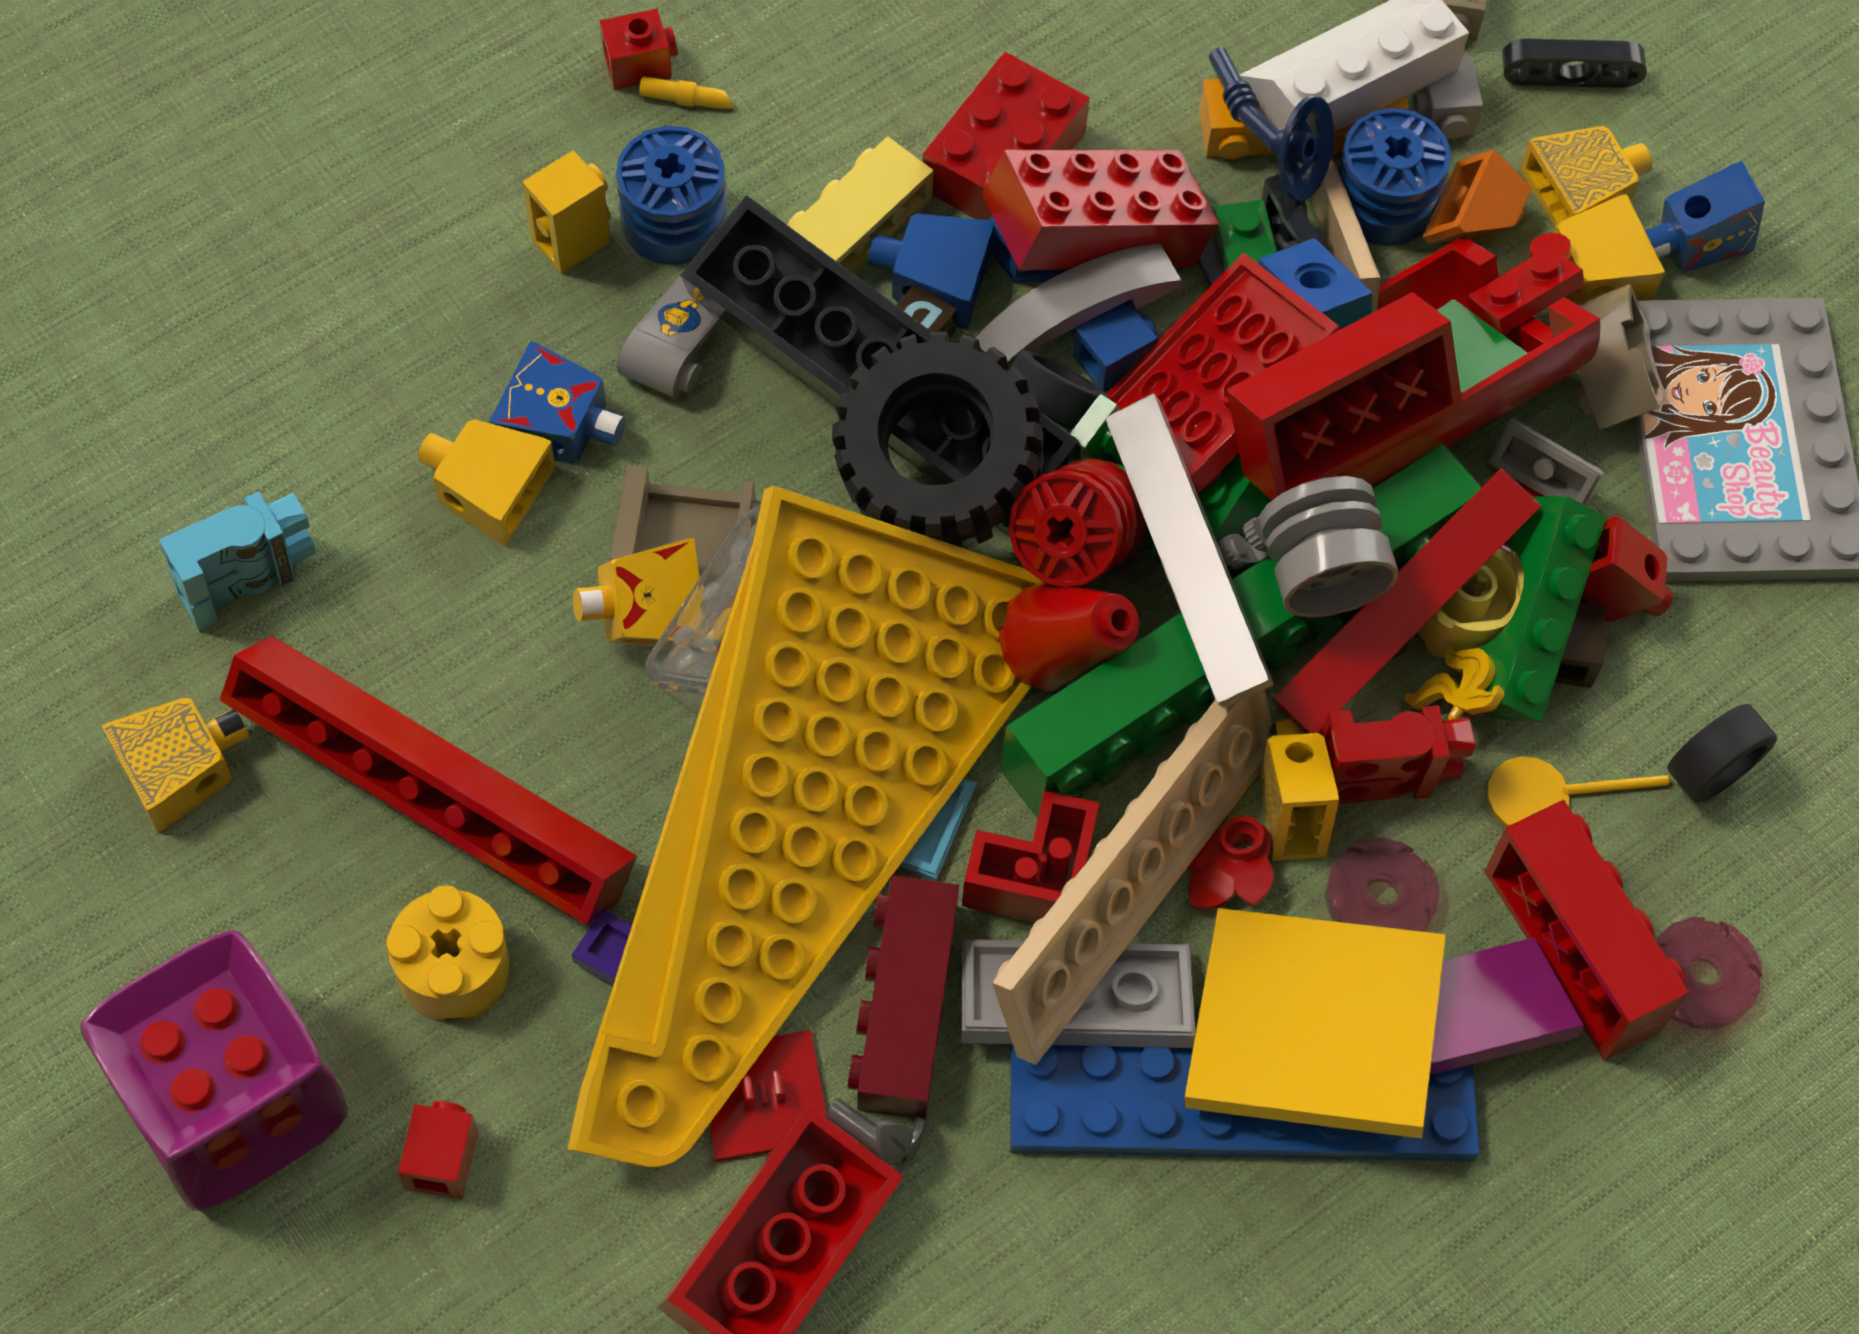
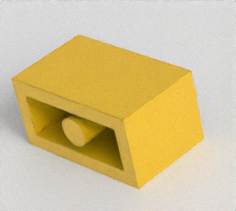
[522,150,611,274]

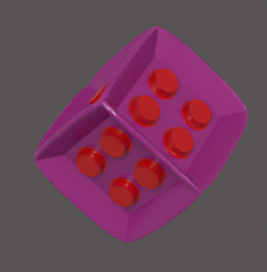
[80,930,348,1211]

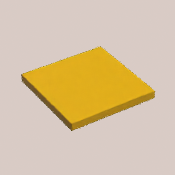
[1185,908,1446,1139]

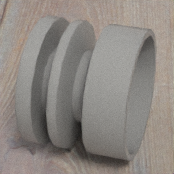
[1259,476,1398,617]

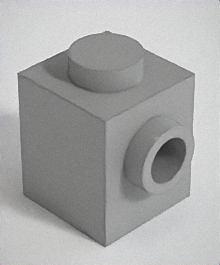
[1412,57,1483,139]

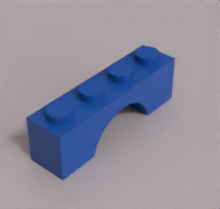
[988,216,1158,392]

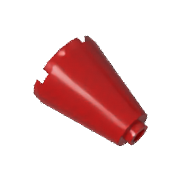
[999,583,1139,692]

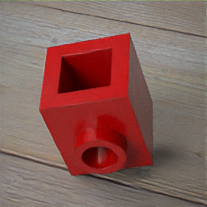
[599,8,678,90]

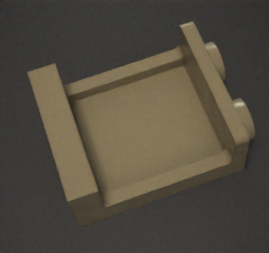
[610,465,762,598]

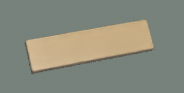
[1311,159,1380,313]

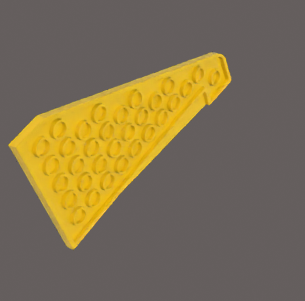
[567,486,1044,1167]

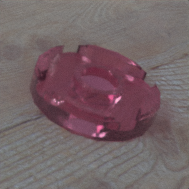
[1325,838,1439,932]
[1656,917,1762,1029]

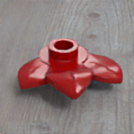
[1187,816,1274,910]

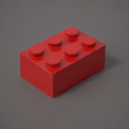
[922,51,1090,220]

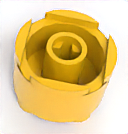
[386,885,510,1021]

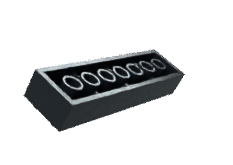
[680,195,1081,535]

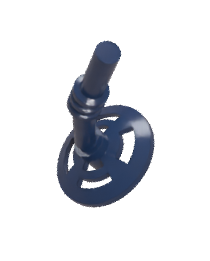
[1209,47,1334,201]

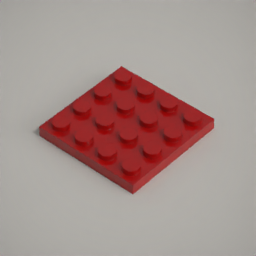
[1106,252,1341,494]

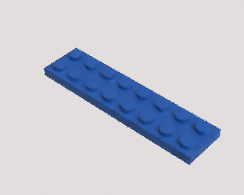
[1010,1044,1479,1161]

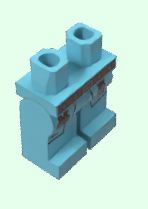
[159,491,316,632]

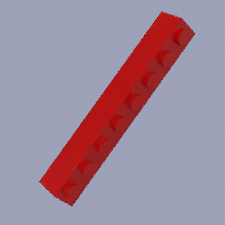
[219,636,637,925]

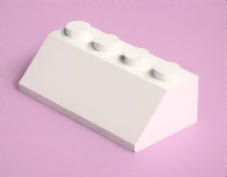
[1240,0,1469,135]

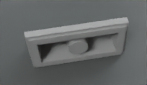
[1487,418,1604,506]

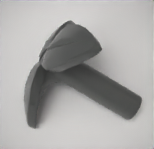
[826,1098,925,1174]

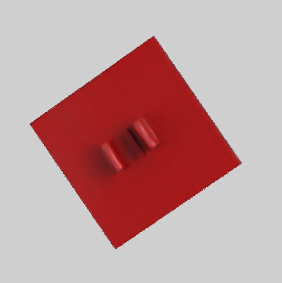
[709,1030,826,1162]

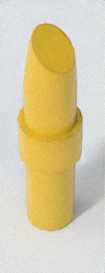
[639,76,734,109]

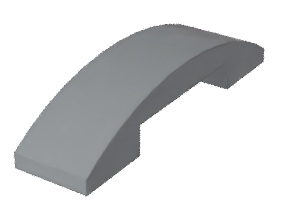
[976,243,1183,368]

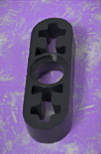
[1502,38,1647,88]

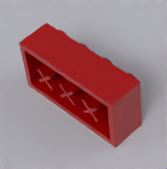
[982,150,1219,271]
[1226,292,1463,500]
[1484,799,1689,1061]

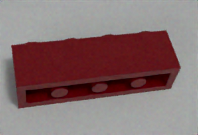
[848,875,960,1120]

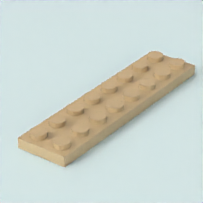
[992,689,1273,1065]

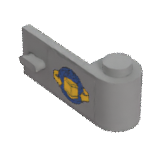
[617,276,722,399]

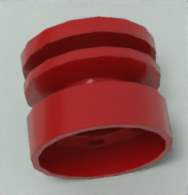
[1008,458,1147,588]

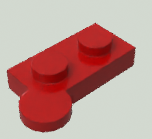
[1467,233,1585,335]

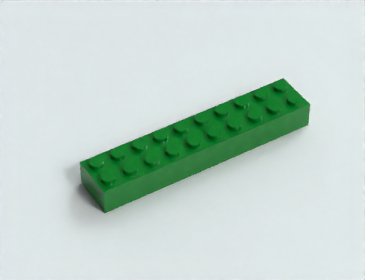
[999,444,1481,819]

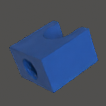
[1259,238,1373,329]

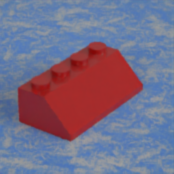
[657,1105,904,1334]

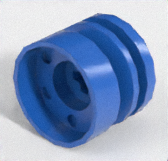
[1338,108,1451,246]
[616,126,727,265]

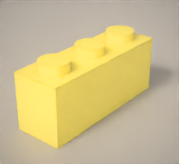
[787,136,933,273]

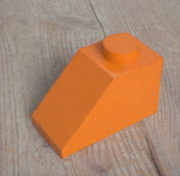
[1422,149,1532,244]

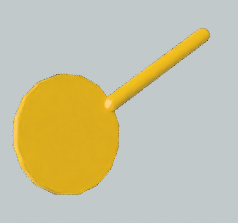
[1487,756,1671,826]

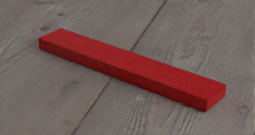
[1272,468,1541,734]

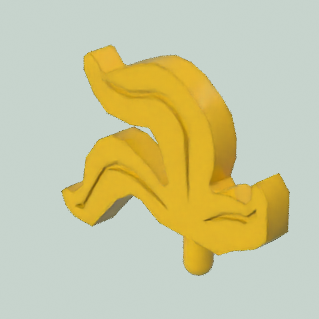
[1404,645,1504,720]

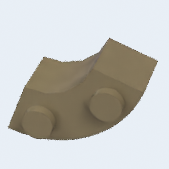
[1577,284,1665,430]

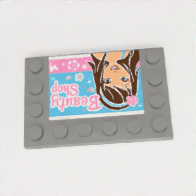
[1633,298,1859,582]

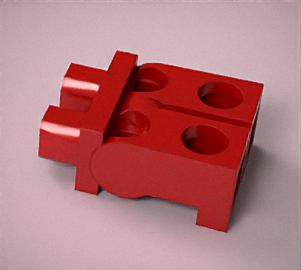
[1321,705,1476,805]

